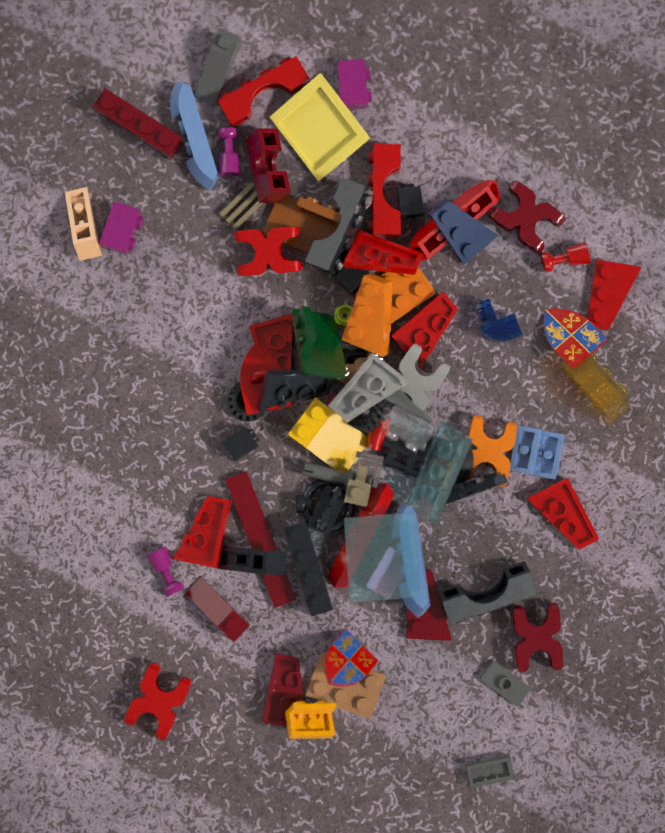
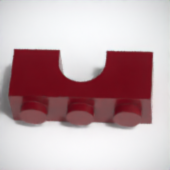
[246,128,291,203]

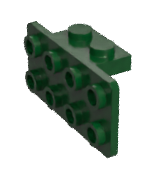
[292,306,347,379]

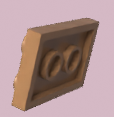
[306,651,386,719]

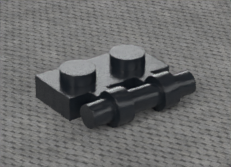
[376,424,433,478]

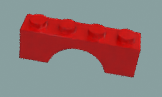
[218,56,310,128]
[368,144,401,238]

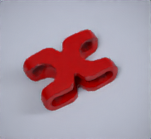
[233,226,303,276]
[124,662,192,741]

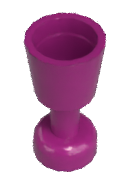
[218,127,241,177]
[146,546,184,597]

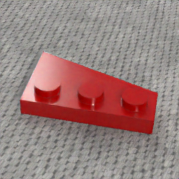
[343,230,424,275]
[587,259,642,331]
[390,292,458,369]
[526,478,599,550]

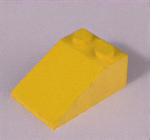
[288,397,368,472]

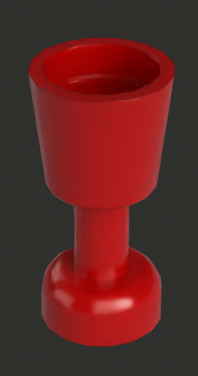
[540,242,590,273]

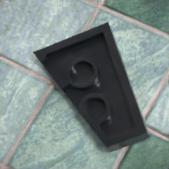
[257,370,333,413]
[436,472,508,507]

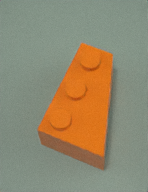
[341,273,392,357]

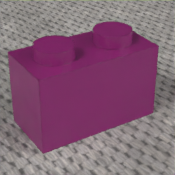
[338,59,372,110]
[99,201,144,256]

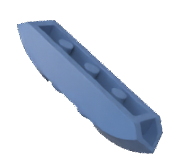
[170,82,219,190]
[392,503,430,618]

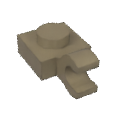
[344,464,372,507]

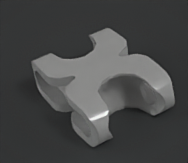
[384,343,451,421]

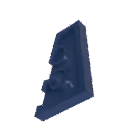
[428,198,499,264]

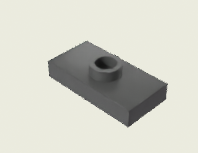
[480,660,531,707]
[464,755,515,788]

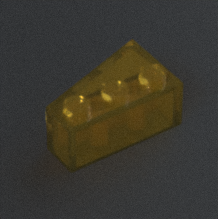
[560,353,629,425]

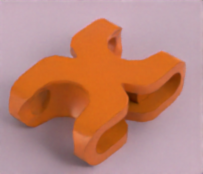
[465,414,517,488]

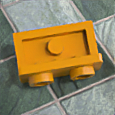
[285,701,336,739]

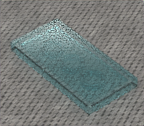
[406,421,473,524]

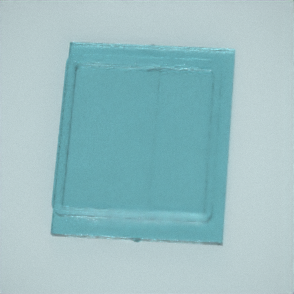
[344,512,420,602]

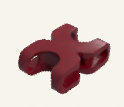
[488,180,566,254]
[512,602,563,673]

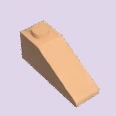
[65,187,102,261]

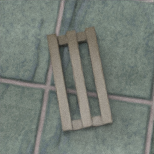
[220,182,263,230]

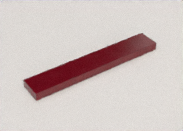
[225,471,297,608]

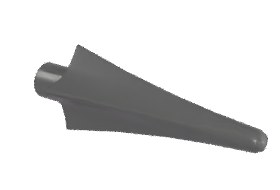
[385,389,433,424]

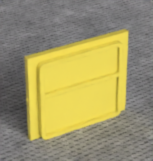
[270,73,370,181]

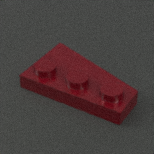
[261,653,303,727]

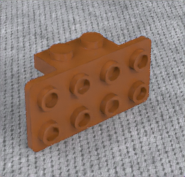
[263,195,362,268]

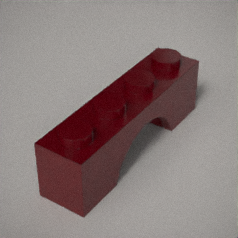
[92,88,183,161]

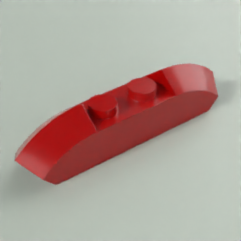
[409,180,500,261]
[327,483,394,588]

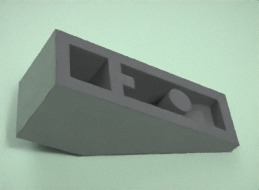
[195,28,242,105]

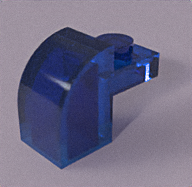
[477,299,523,343]

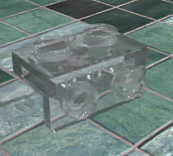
[381,404,435,453]

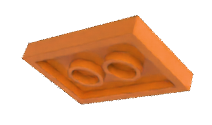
[355,268,437,324]

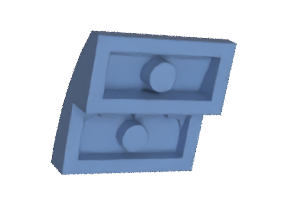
[510,425,565,480]

